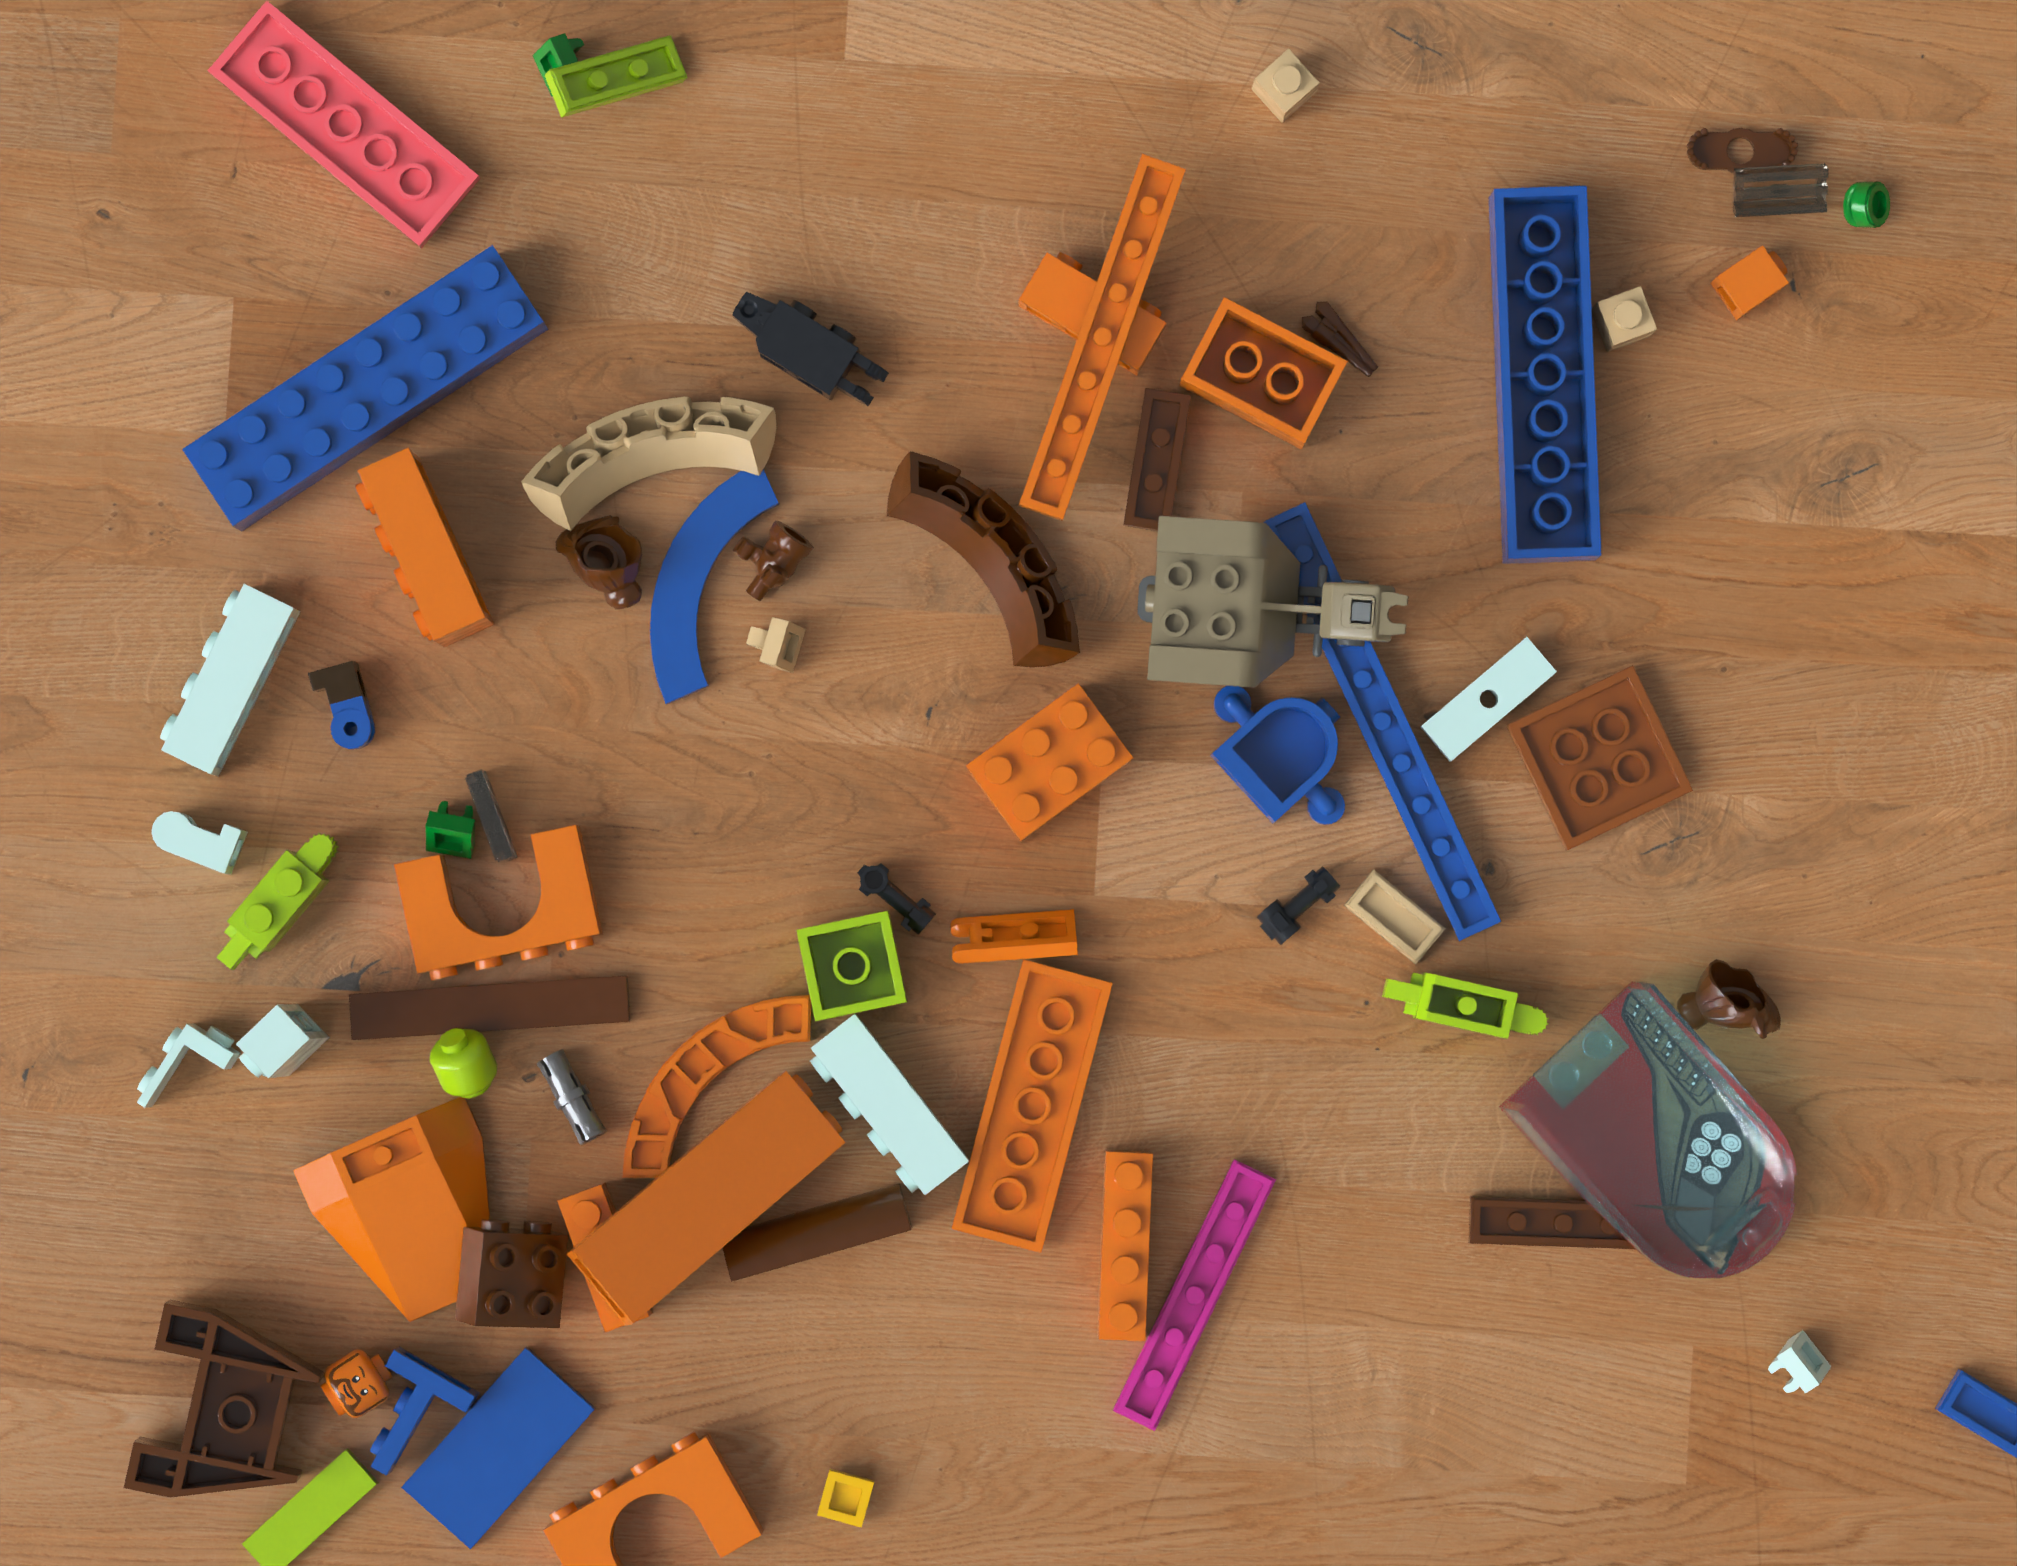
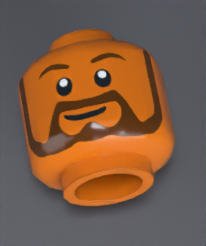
[320,1349,393,1419]

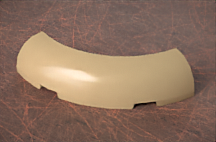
[521,396,777,531]

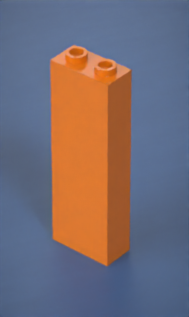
[566,1071,846,1326]

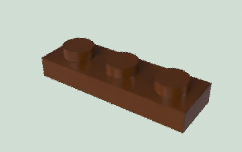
[1123,388,1191,532]

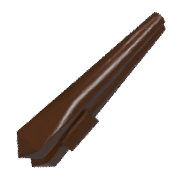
[1302,301,1378,377]

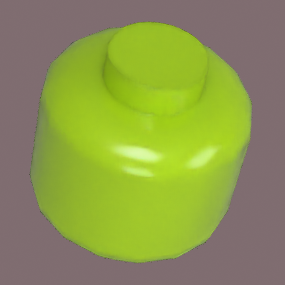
[430,1028,497,1098]

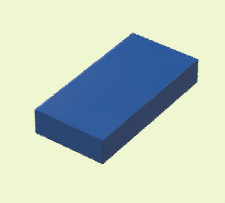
[1935,1369,2017,1458]

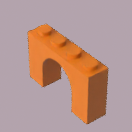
[394,825,603,981]
[543,1431,764,1566]

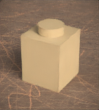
[1252,49,1319,123]
[1592,286,1657,352]

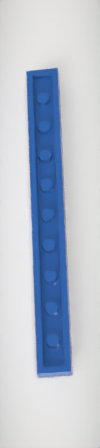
[1264,502,1501,941]

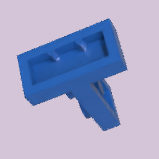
[370,1346,480,1476]

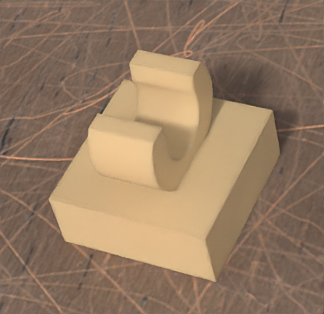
[746,617,806,673]

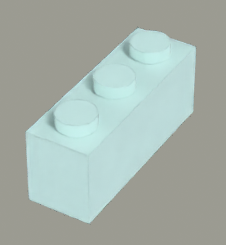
[236,1004,330,1078]

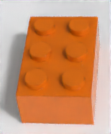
[1179,297,1348,449]
[966,683,1133,842]

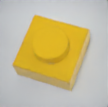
[817,1468,874,1528]

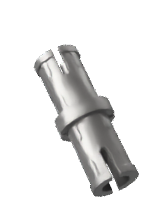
[537,1049,607,1145]

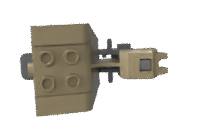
[1137,516,1409,687]

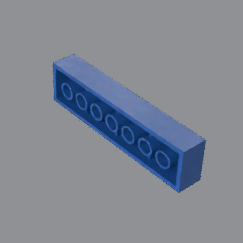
[1488,186,1601,564]
[182,245,549,532]

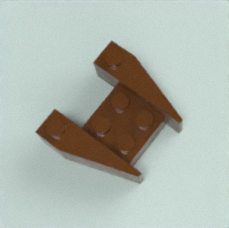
[124,1299,324,1498]

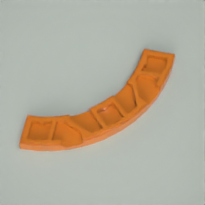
[622,995,812,1178]

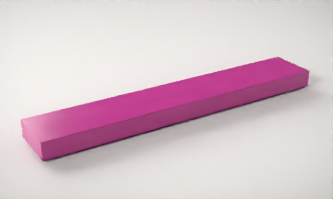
[1113,1159,1276,1431]

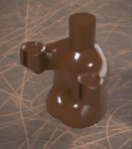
[733,520,814,601]

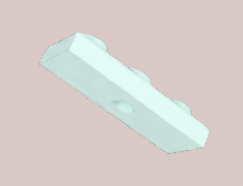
[1420,637,1557,762]

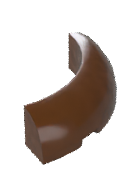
[887,451,1080,668]

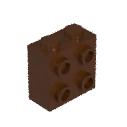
[455,1219,568,1328]

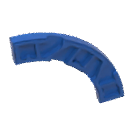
[650,469,779,705]

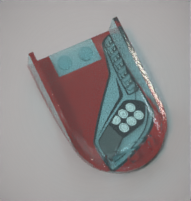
[1499,981,1797,1279]

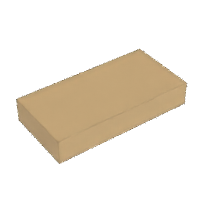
[1344,870,1446,964]

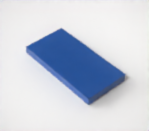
[401,1347,596,1549]

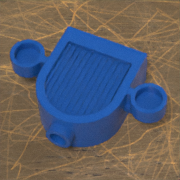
[1210,686,1345,825]

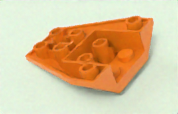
[293,1097,490,1322]

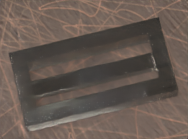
[1733,163,1829,217]
[465,769,518,863]

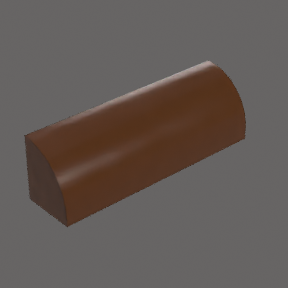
[723,1183,912,1282]

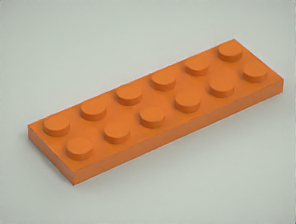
[952,959,1113,1253]

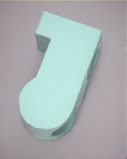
[152,811,248,875]

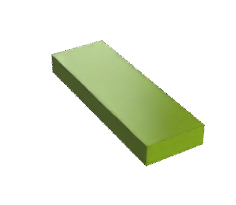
[545,35,688,118]
[242,1448,379,1566]

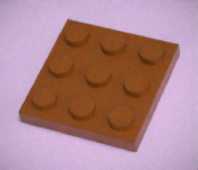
[1506,665,1693,851]

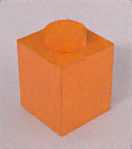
[1710,245,1789,321]

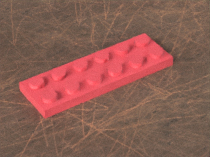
[208,1,480,249]

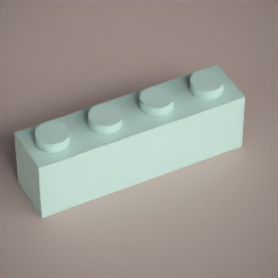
[160,584,300,777]
[810,1014,969,1195]

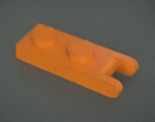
[950,909,1078,964]

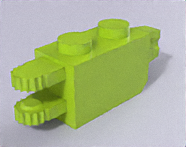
[216,833,339,970]
[1382,973,1548,1039]

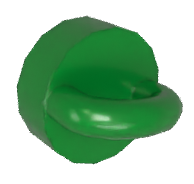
[1843,182,1890,228]

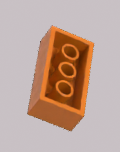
[355,447,495,647]

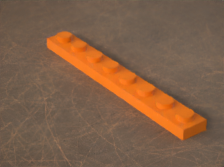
[1019,154,1186,521]

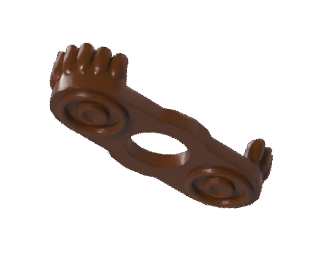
[1687,128,1798,174]

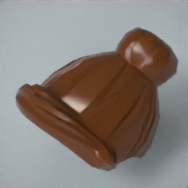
[555,515,642,609]
[1677,959,1781,1039]

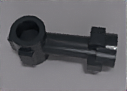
[857,863,936,935]
[1257,866,1340,945]

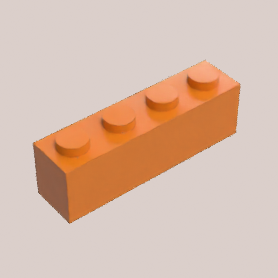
[1098,1150,1153,1341]

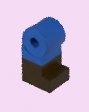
[308,661,375,750]

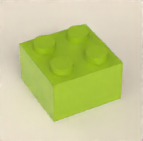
[796,911,908,1021]

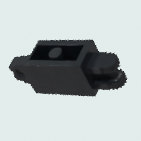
[732,292,889,407]

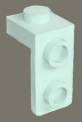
[137,1024,241,1108]

